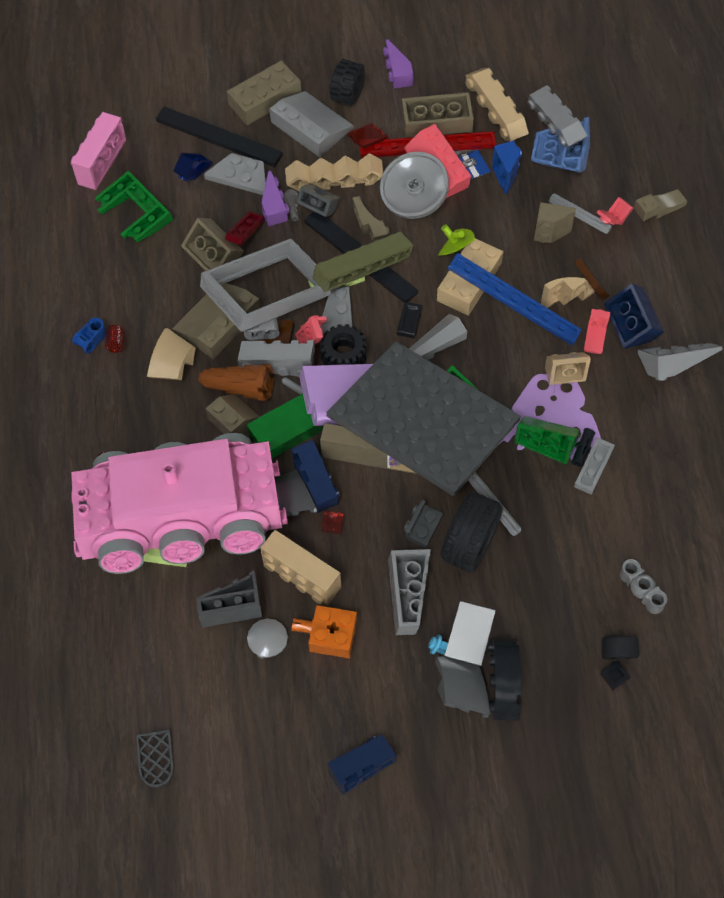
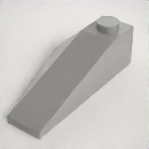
[638,343,722,381]

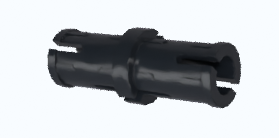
[571,428,596,467]

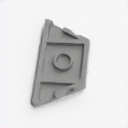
[204,153,266,195]

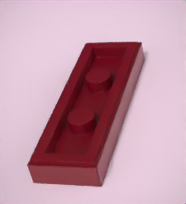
[225,211,265,245]

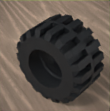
[330,59,365,106]
[320,324,367,365]

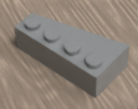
[238,340,315,377]
[388,549,431,635]

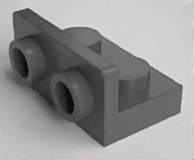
[403,499,443,549]

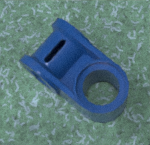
[72,318,107,354]

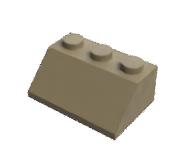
[181,218,244,271]

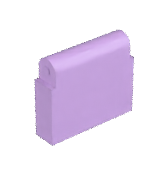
[299,364,373,426]

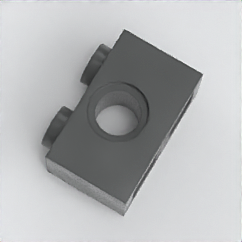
[296,183,340,217]

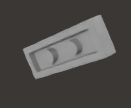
[574,438,615,495]

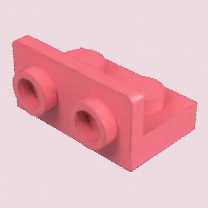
[295,315,327,346]

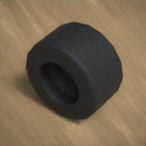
[601,636,640,659]

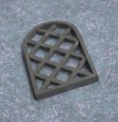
[136,730,174,787]

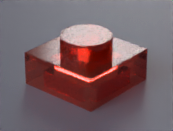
[321,511,344,534]

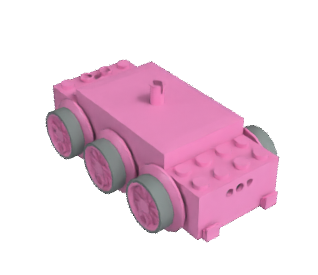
[71,433,288,574]

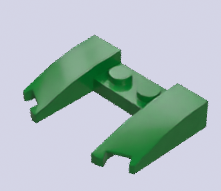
[95,171,174,242]

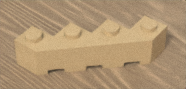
[466,68,529,141]
[285,153,384,192]

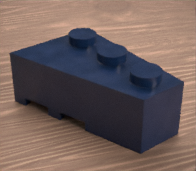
[292,440,340,513]
[327,734,397,795]

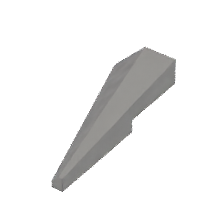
[409,314,467,360]

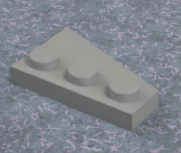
[321,287,352,336]

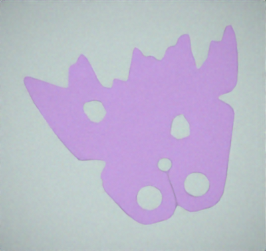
[501,374,601,460]

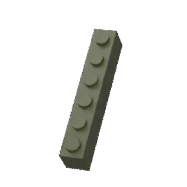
[312,232,413,292]

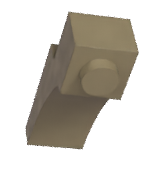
[634,189,687,221]
[353,196,390,243]

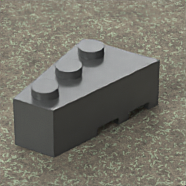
[196,571,262,628]

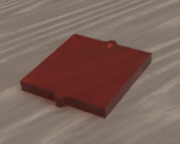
[348,123,388,149]

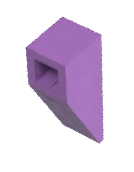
[383,40,413,88]
[261,171,290,227]

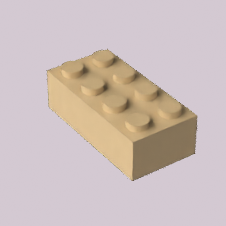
[437,238,504,316]
[260,530,341,606]

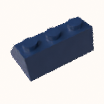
[604,283,664,349]

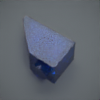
[173,153,213,181]

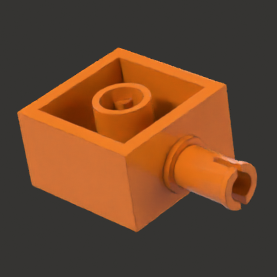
[292,605,357,659]

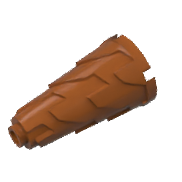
[199,363,274,401]

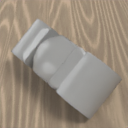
[619,559,667,614]

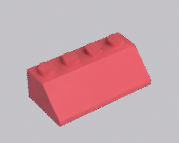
[404,124,471,198]

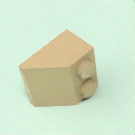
[545,352,591,385]

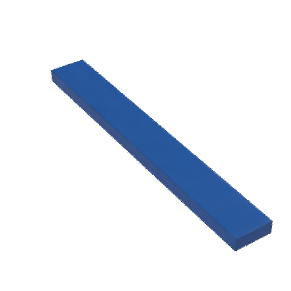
[448,253,582,346]

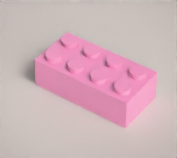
[71,112,126,190]

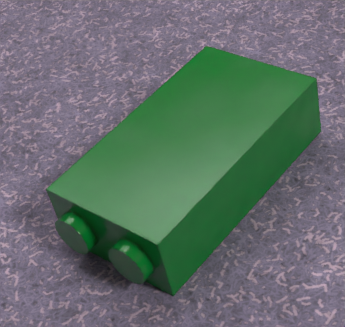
[247,394,324,459]

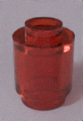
[105,325,125,353]

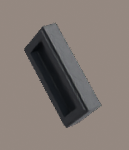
[397,302,423,339]

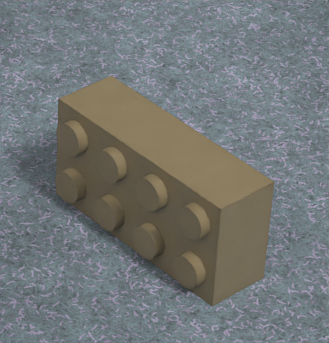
[226,60,301,125]
[402,92,474,138]

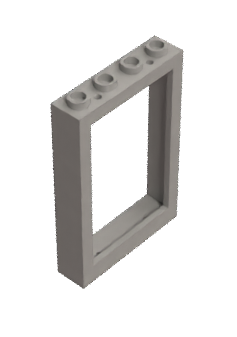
[200,239,332,332]

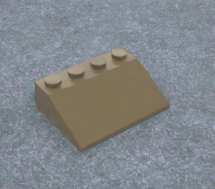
[172,283,260,359]

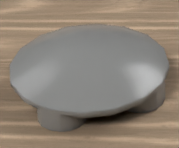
[247,618,288,659]

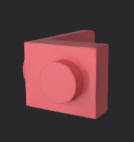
[597,197,634,225]
[584,309,610,354]

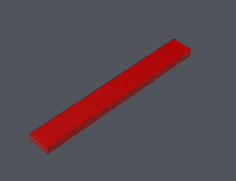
[359,131,496,158]

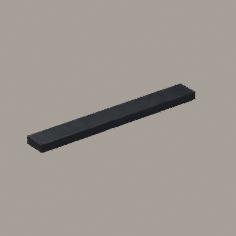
[156,106,283,167]
[304,212,418,303]

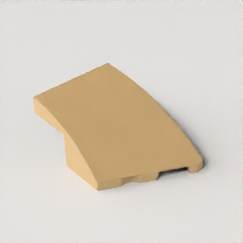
[541,277,595,308]
[147,328,196,380]

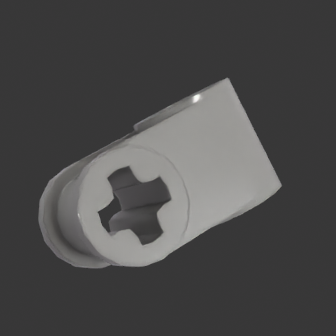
[244,317,280,341]

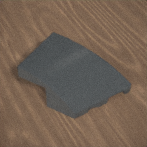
[275,470,317,516]
[435,656,490,718]

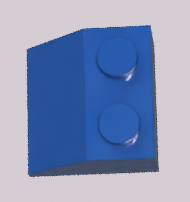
[492,140,522,194]

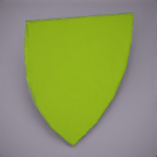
[438,224,476,256]

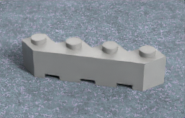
[527,85,587,149]

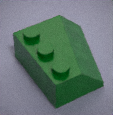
[514,416,580,465]

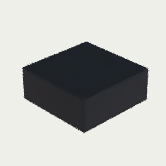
[600,661,630,691]

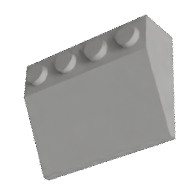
[270,91,354,158]

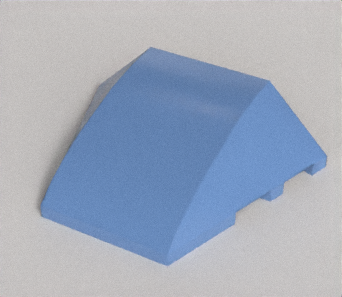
[531,117,590,172]

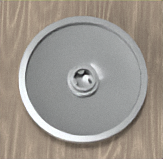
[380,152,449,219]

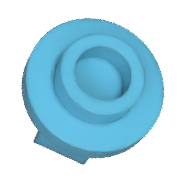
[428,634,448,655]

